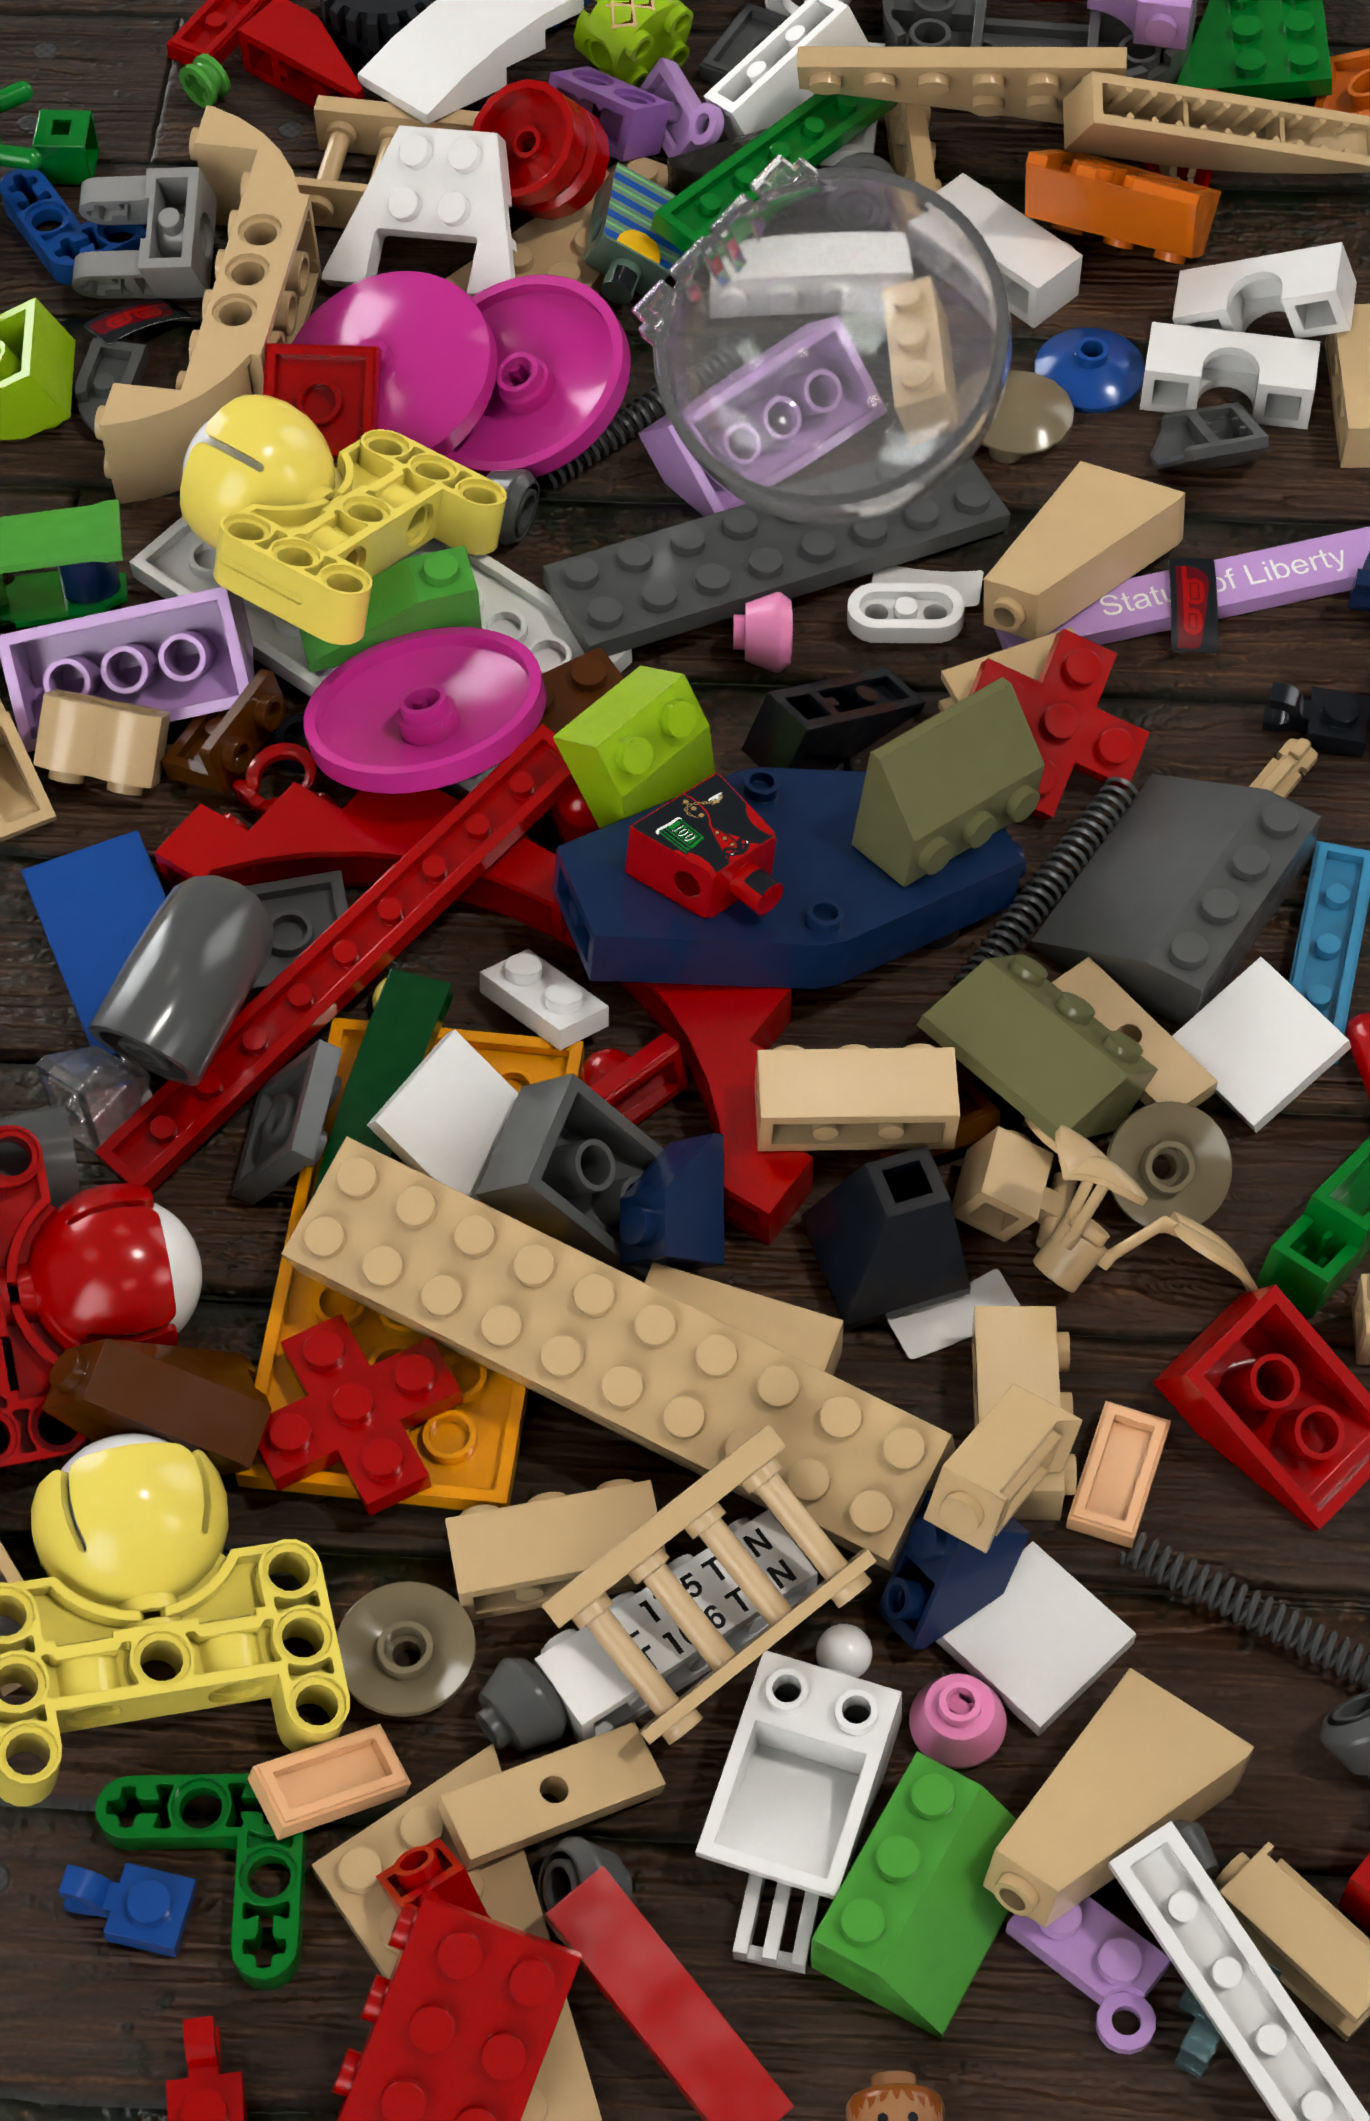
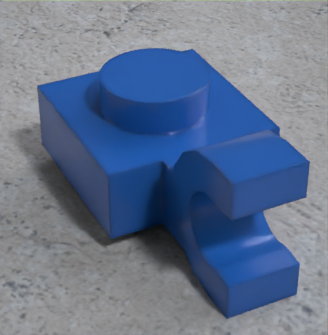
[58,1862,198,1958]

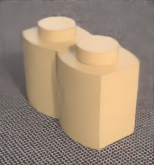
[33,689,171,796]

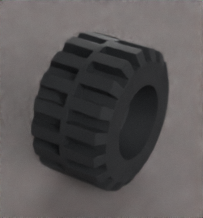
[320,0,436,70]

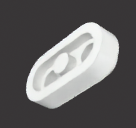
[847,583,965,643]

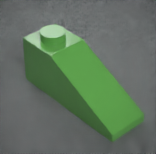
[298,545,482,672]

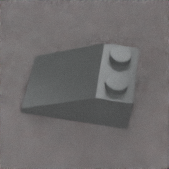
[476,1074,664,1282]

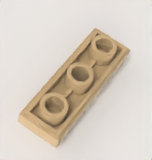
[1051,957,1218,1107]
[437,1722,666,1870]

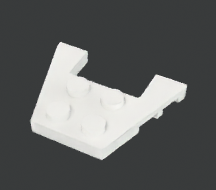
[321,125,517,297]

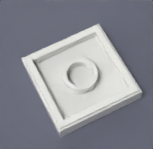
[1172,957,1351,1133]
[367,1030,519,1201]
[935,1541,1136,1737]

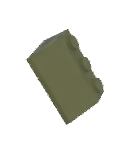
[851,677,1045,887]
[916,954,1158,1141]

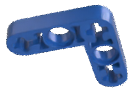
[0,169,147,285]

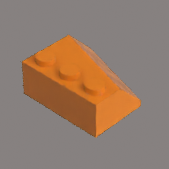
[1025,148,1222,265]

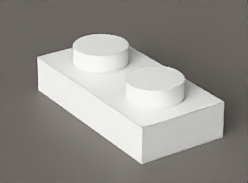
[479,949,609,1051]

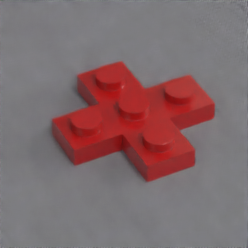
[968,629,1150,821]
[257,1313,463,1517]

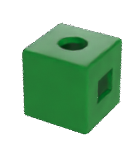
[32,109,100,185]

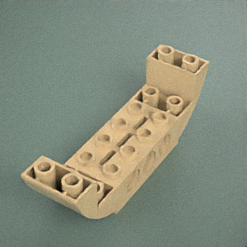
[94,105,322,504]

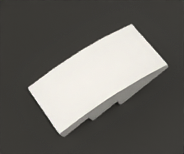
[358,0,584,125]

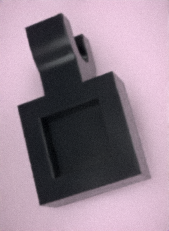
[1262,682,1370,758]

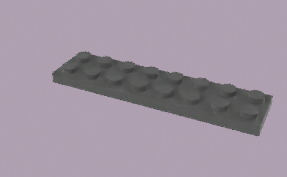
[543,439,1011,656]

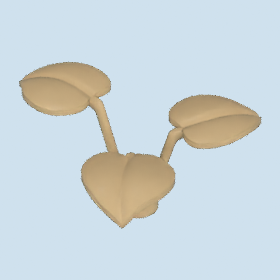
[1022,1116,1258,1293]

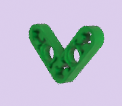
[95,1773,308,1991]

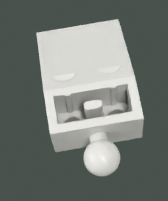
[695,1624,902,1900]

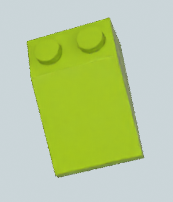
[0,297,76,440]
[553,665,715,829]

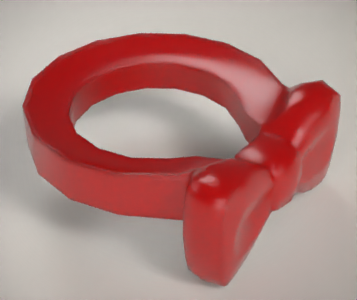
[232,742,319,816]

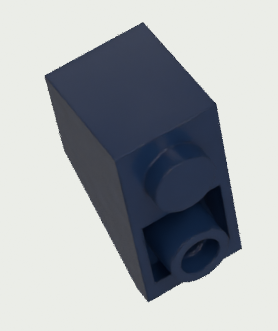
[876,1490,1030,1650]

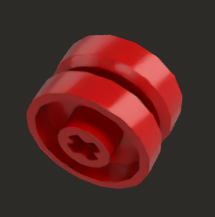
[472,79,610,220]

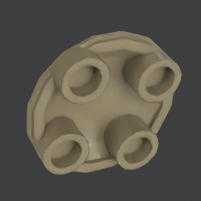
[965,370,1074,464]

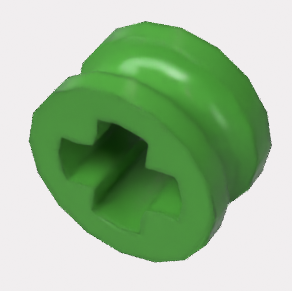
[179,53,231,108]

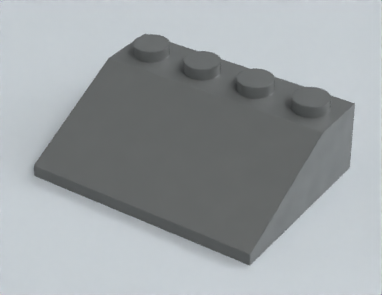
[1030,774,1322,1027]

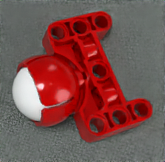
[0,1125,202,1469]

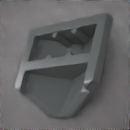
[1150,402,1269,471]

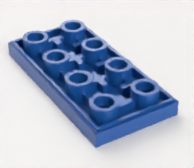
[21,830,166,1072]

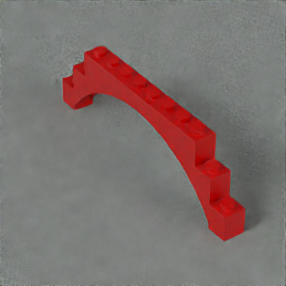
[154,782,813,1246]

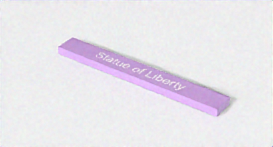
[994,526,1370,650]

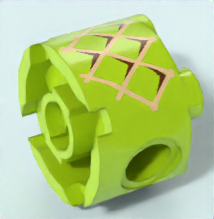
[573,0,694,88]

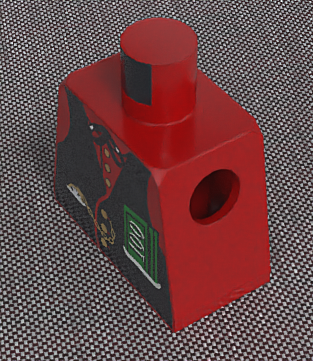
[625,772,784,918]

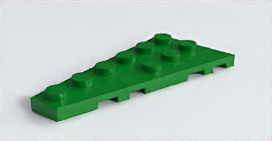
[1176,0,1332,100]

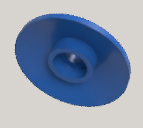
[1034,327,1145,413]

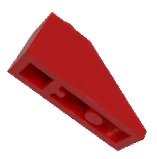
[238,0,364,108]

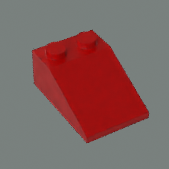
[1153,1284,1370,1531]

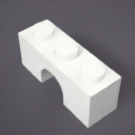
[1172,242,1357,339]
[1139,322,1321,430]

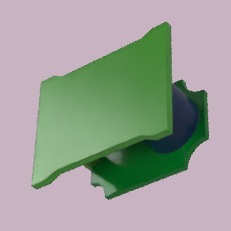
[0,499,128,628]

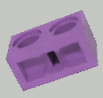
[548,66,671,162]

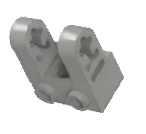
[72,167,217,299]

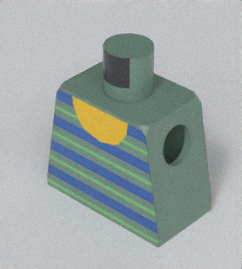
[584,163,684,304]

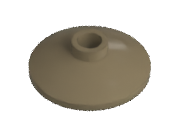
[1106,1101,1232,1227]
[337,1581,476,1717]

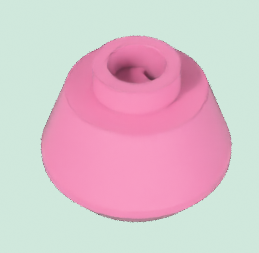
[733,592,793,673]
[909,1673,1007,1769]

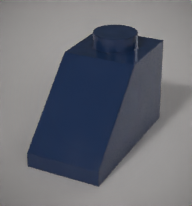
[619,1133,724,1272]

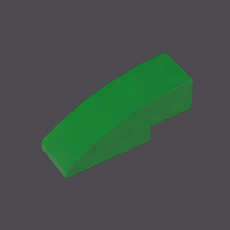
[1256,1137,1370,1319]

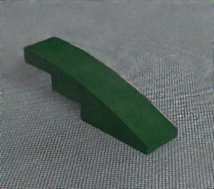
[312,968,454,1198]

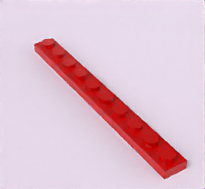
[94,724,576,1192]

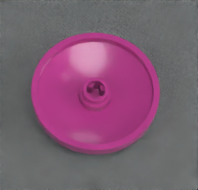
[292,271,498,456]
[445,275,631,478]
[304,627,547,794]

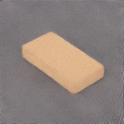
[1066,1401,1171,1548]
[248,1724,411,1840]

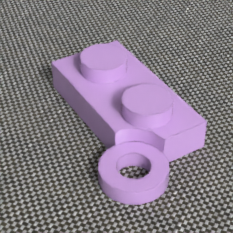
[640,57,724,170]
[1006,1896,1171,2055]

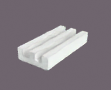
[732,1873,821,1974]

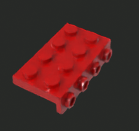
[320,1889,582,2121]

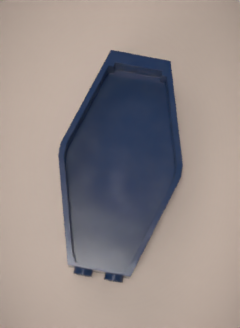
[553,767,1026,989]

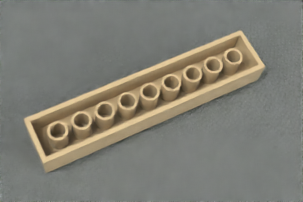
[281,1136,956,1573]

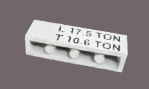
[535,1509,818,1743]

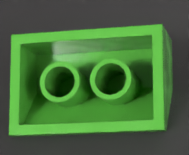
[811,1751,1017,2039]

